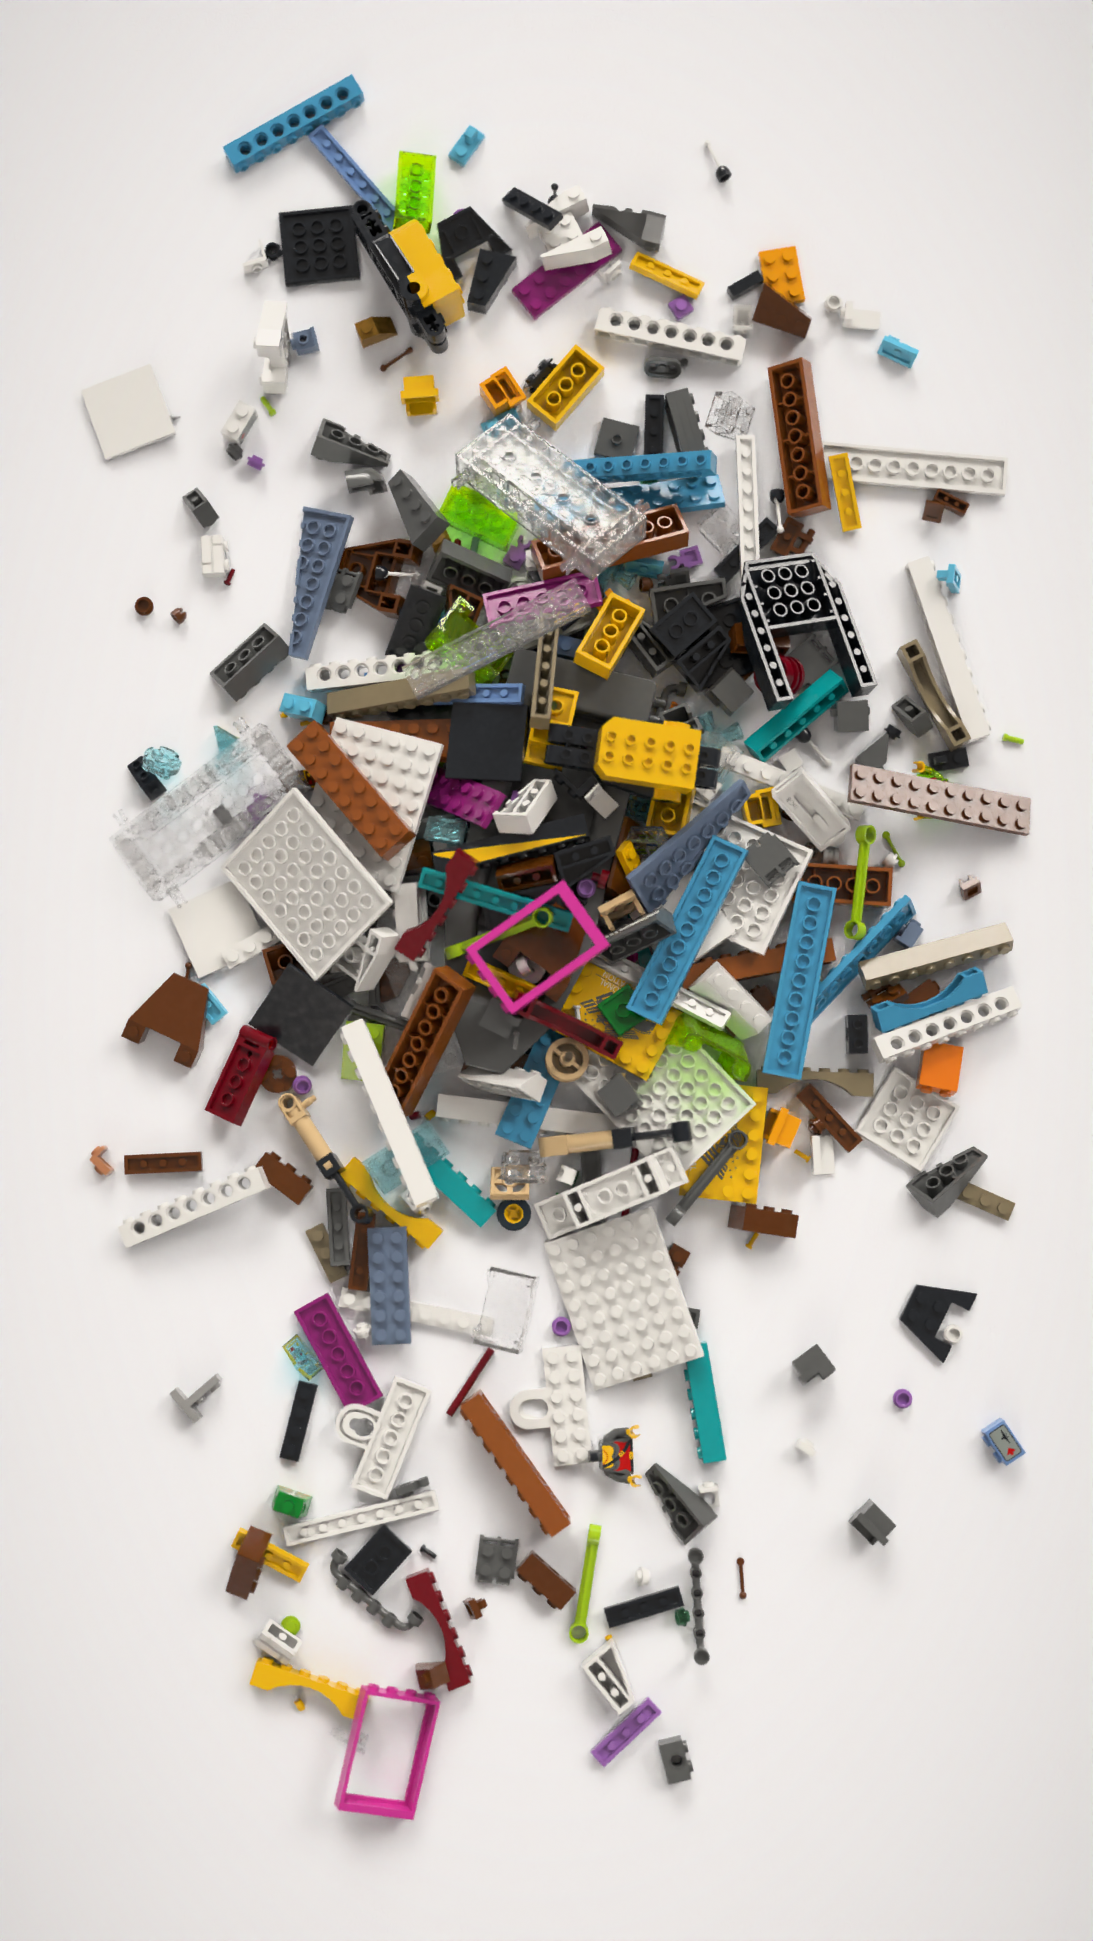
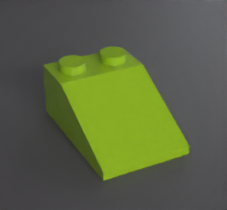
[341,1020,386,1081]

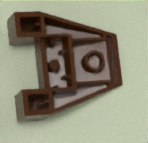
[338,538,424,619]
[493,903,586,1002]
[121,972,209,1069]

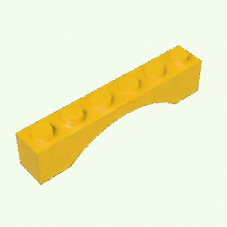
[341,1157,444,1249]
[249,1656,370,1719]

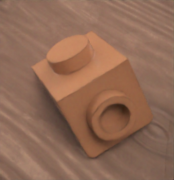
[89,1145,114,1176]

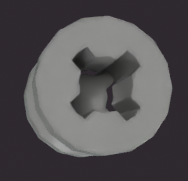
[821,848,839,865]

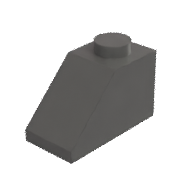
[182,487,220,528]
[891,695,933,738]
[855,733,889,769]

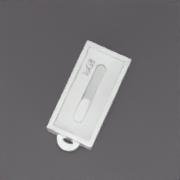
[771,766,851,852]
[391,882,431,972]

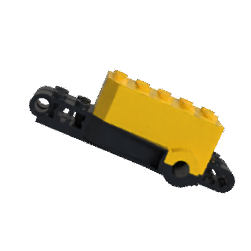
[351,200,465,354]
[544,717,721,804]

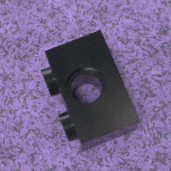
[845,1014,868,1054]

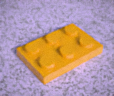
[758,246,805,304]

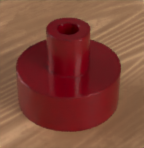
[591,869,610,890]

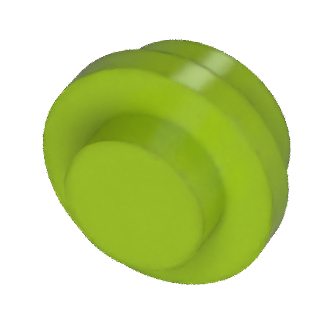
[281,1616,301,1635]

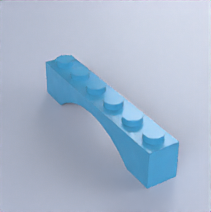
[870,967,988,1033]

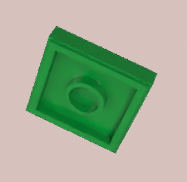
[596,984,647,1038]

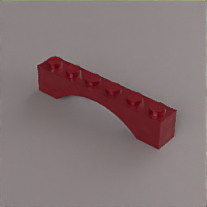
[394,848,478,962]
[511,989,623,1060]
[405,1567,473,1691]

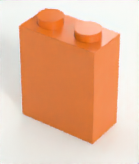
[915,1042,964,1097]

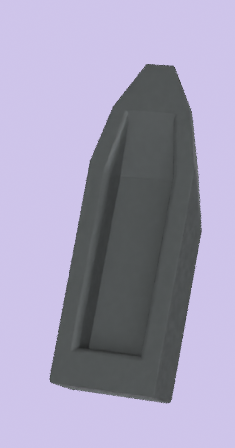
[445,648,657,1074]

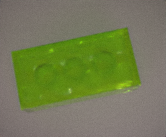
[392,150,436,235]
[439,481,523,552]

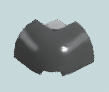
[345,467,388,495]

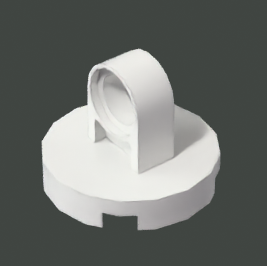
[508,952,546,984]

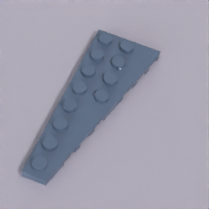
[288,506,354,661]
[626,779,751,914]

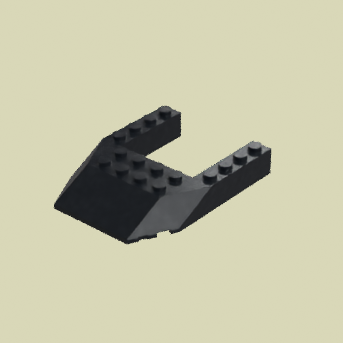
[739,552,878,712]

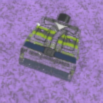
[626,826,670,859]

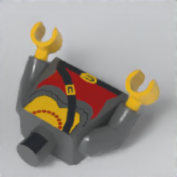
[588,1425,642,1487]

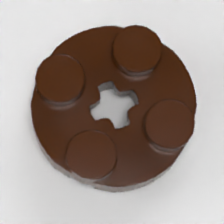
[261,1055,297,1093]

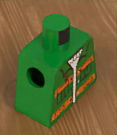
[271,1485,313,1519]

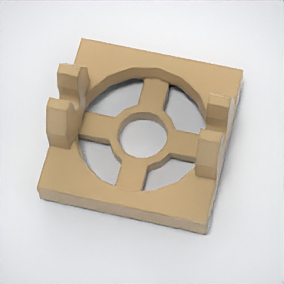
[598,890,646,932]
[490,1167,530,1200]

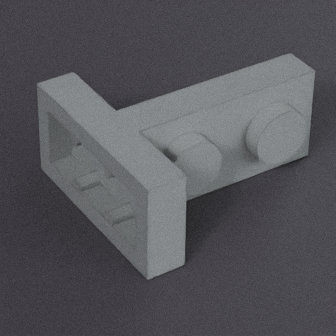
[169,1373,223,1423]

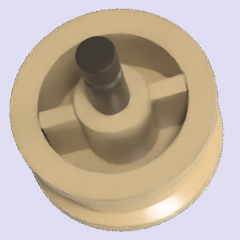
[545,1037,589,1083]

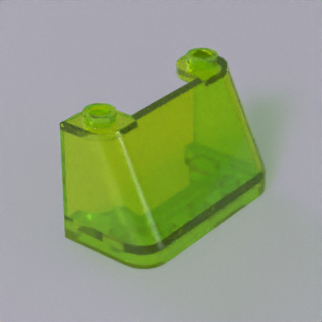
[665,1013,751,1082]

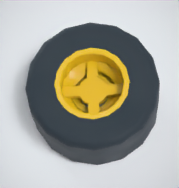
[496,1200,531,1231]

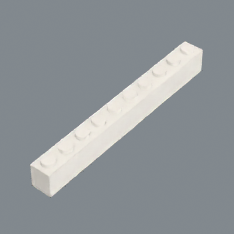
[905,556,991,744]
[340,1018,440,1208]
[436,1094,618,1136]

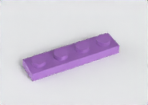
[591,1697,662,1767]

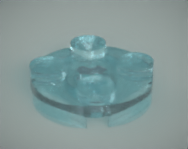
[142,746,182,780]

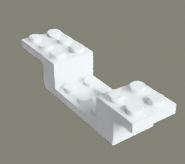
[534,1145,689,1240]

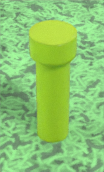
[260,396,277,417]
[1002,733,1024,745]

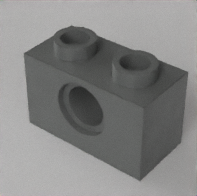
[658,1735,694,1785]

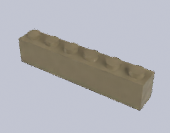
[529,613,560,730]

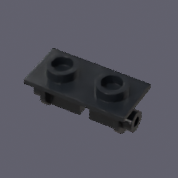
[523,358,557,394]

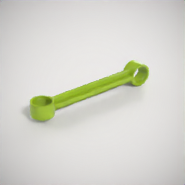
[844,825,876,941]
[444,907,554,960]
[569,1524,601,1644]

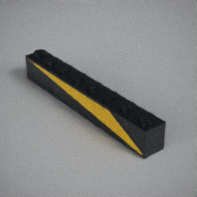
[432,813,589,873]

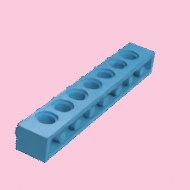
[223,74,365,174]
[564,450,717,486]

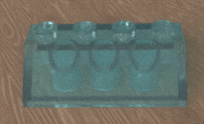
[362,1120,450,1195]

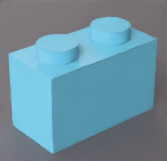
[279,693,327,724]

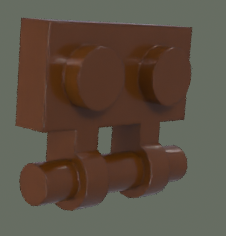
[770,516,815,556]
[860,983,910,1009]

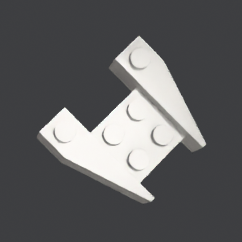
[525,184,612,271]
[253,301,291,394]
[329,927,400,992]

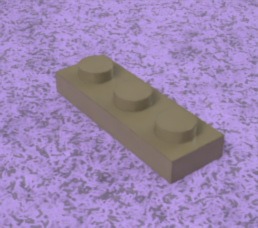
[957,1183,1016,1221]
[305,1223,349,1283]

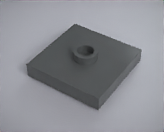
[594,417,640,458]

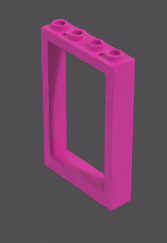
[465,880,610,1016]
[334,1683,441,1820]

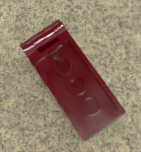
[204,1025,278,1127]

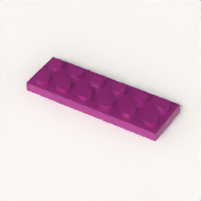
[511,221,622,320]
[482,569,603,630]
[426,767,506,829]
[293,1293,383,1407]

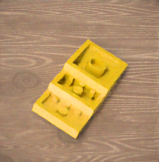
[524,687,579,771]

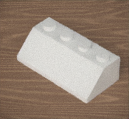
[689,961,772,1041]
[458,1066,548,1102]

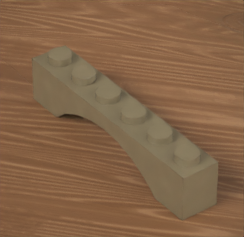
[896,639,971,752]
[756,1066,874,1097]

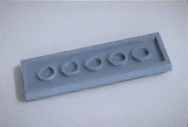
[367,1226,412,1345]

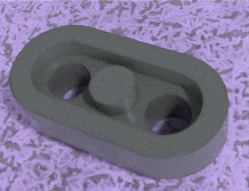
[644,356,682,379]

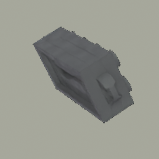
[664,387,709,478]

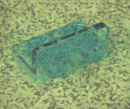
[424,815,469,845]

